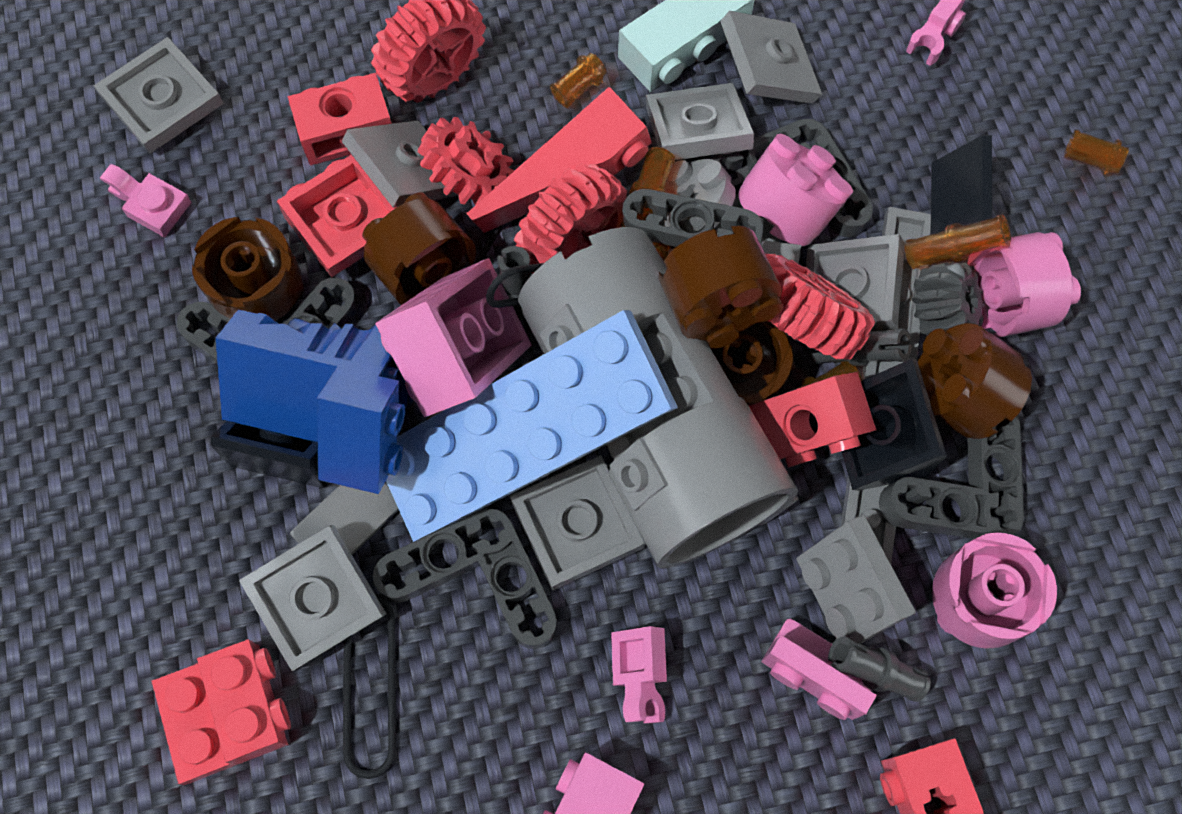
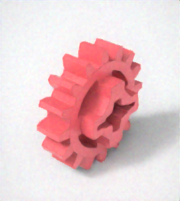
[417,117,514,205]

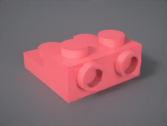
[277,154,397,278]
[152,639,291,785]

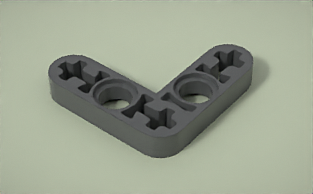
[712,119,873,238]
[622,189,763,345]
[177,278,358,363]
[879,415,1024,539]
[373,508,557,649]

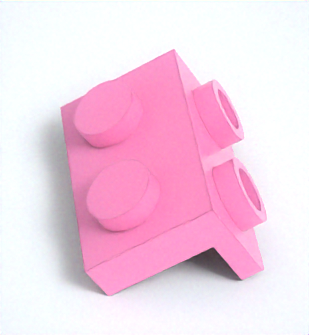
[761,619,877,720]

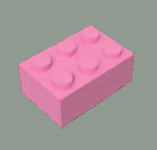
[375,258,532,417]

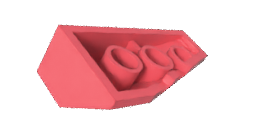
[467,87,652,233]

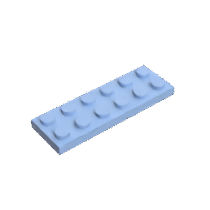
[386,310,678,542]

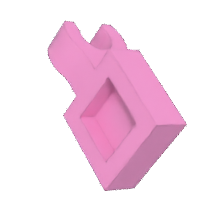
[906,0,966,66]
[100,164,192,238]
[611,626,667,724]

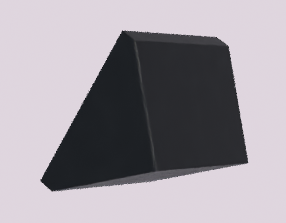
[930,135,992,261]
[842,359,947,491]
[210,421,326,488]

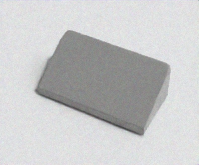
[290,483,399,555]

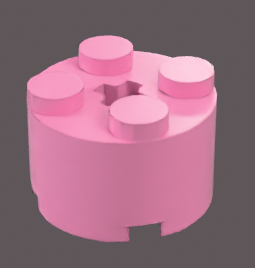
[738,134,853,246]
[967,232,1081,337]
[932,533,1057,648]

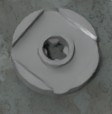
[642,159,736,233]

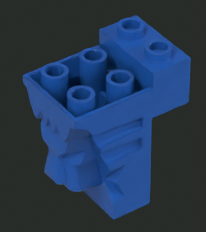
[215,310,413,494]

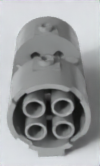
[518,227,799,569]

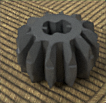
[912,261,985,336]

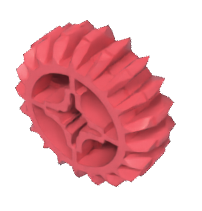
[371,0,486,103]
[514,163,627,274]
[765,254,875,359]

